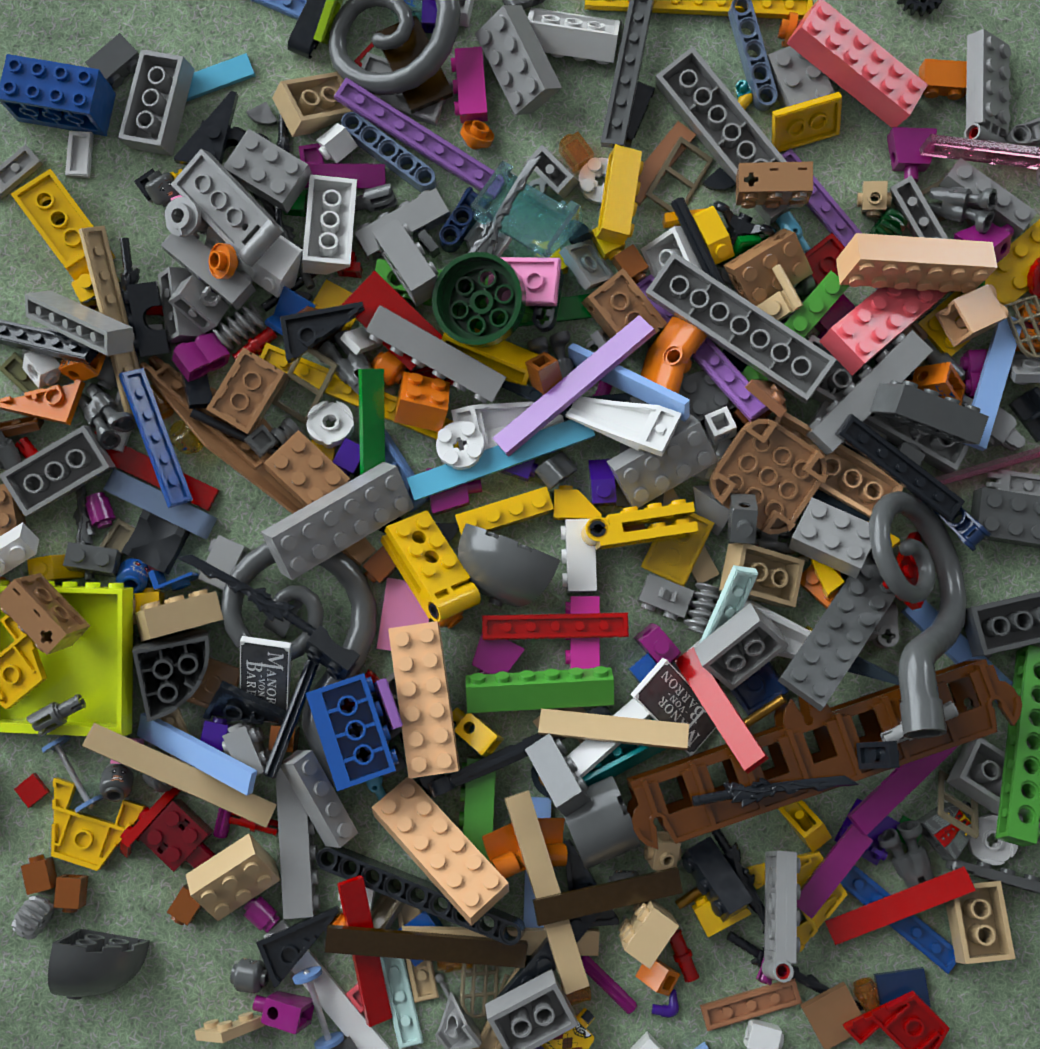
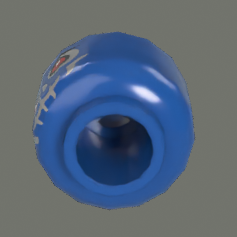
[116,558,150,594]

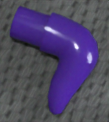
[651,989,679,1018]

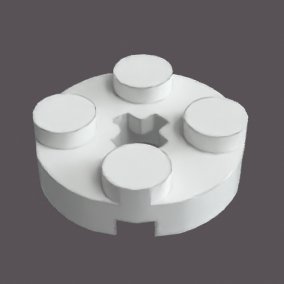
[578,157,608,205]
[306,401,355,449]
[436,421,485,470]
[967,814,1018,865]

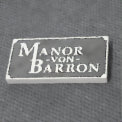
[240,636,291,724]
[630,658,716,756]

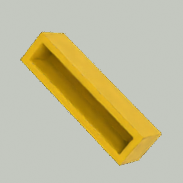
[596,144,644,245]
[442,328,539,386]
[455,486,554,534]

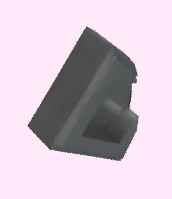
[246,102,278,126]

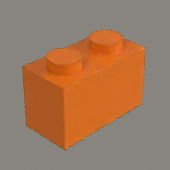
[919,59,967,100]

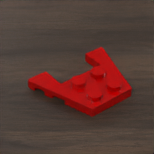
[843,990,950,1049]

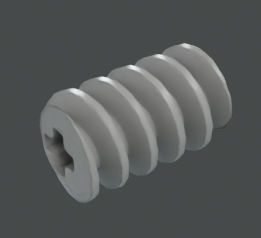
[212,301,265,350]
[683,582,720,635]

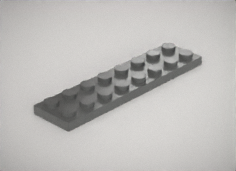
[778,549,896,711]

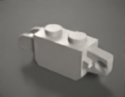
[961,395,1026,451]

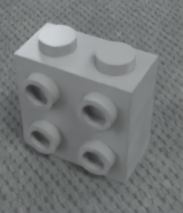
[222,723,271,776]

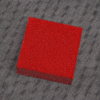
[14,773,50,808]

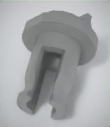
[164,197,210,237]

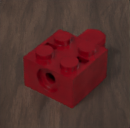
[139,798,215,872]

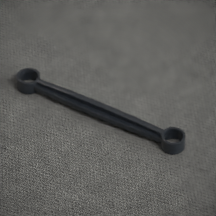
[427,706,612,798]

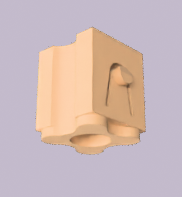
[935,284,1008,347]

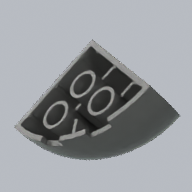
[458,523,560,607]
[132,629,210,722]
[48,928,150,1000]

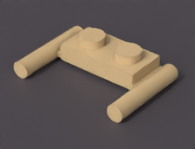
[757,264,804,321]

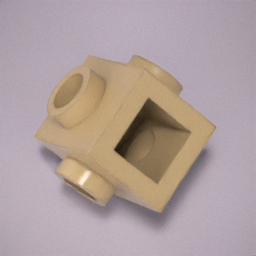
[857,181,892,217]
[644,831,681,871]

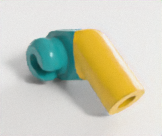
[736,80,753,110]

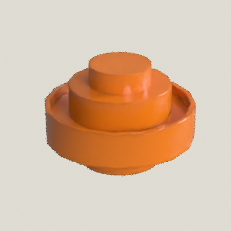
[778,12,801,48]
[460,120,494,150]
[208,243,239,280]

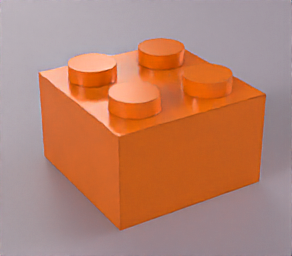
[394,371,450,432]

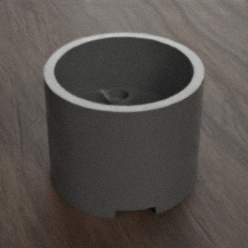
[564,776,641,870]

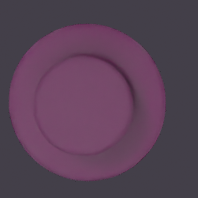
[85,492,116,529]
[243,896,280,933]

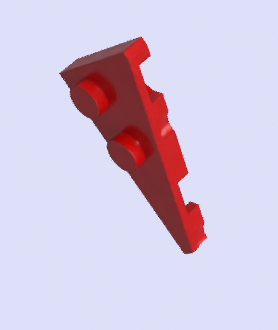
[120,788,181,858]

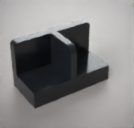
[1008,386,1040,443]

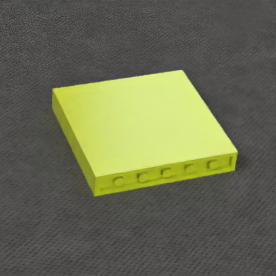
[0,579,133,736]

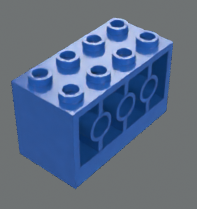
[0,54,116,136]
[305,673,399,791]

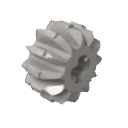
[11,895,54,940]

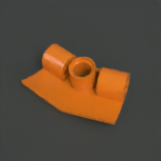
[641,316,707,394]
[482,818,568,879]

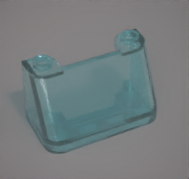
[470,161,584,258]

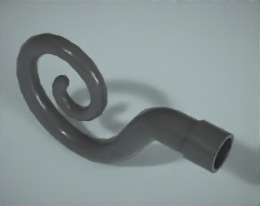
[328,0,461,95]
[869,491,967,739]
[221,542,377,787]

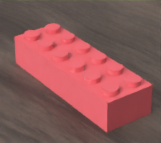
[787,0,928,128]
[819,287,950,376]

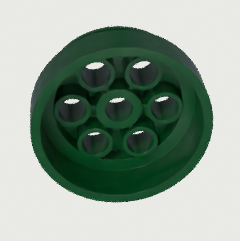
[432,252,526,348]

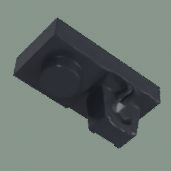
[856,741,900,769]

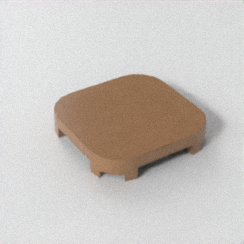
[709,418,828,535]

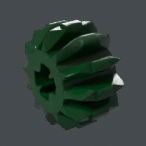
[869,208,908,236]

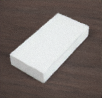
[65,131,94,178]
[340,326,382,355]

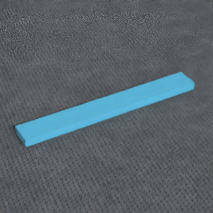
[407,419,595,502]

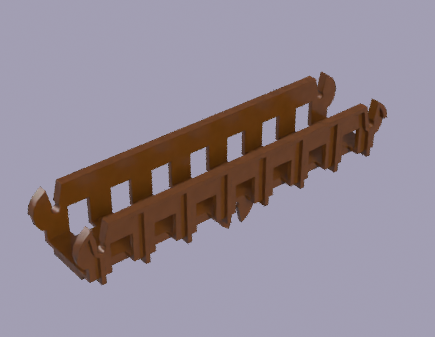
[626,659,1022,850]

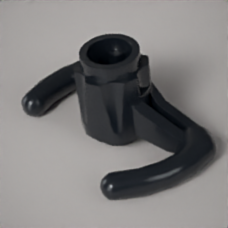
[713,201,777,245]

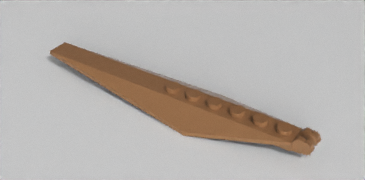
[139,355,376,566]

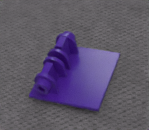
[834,798,899,866]

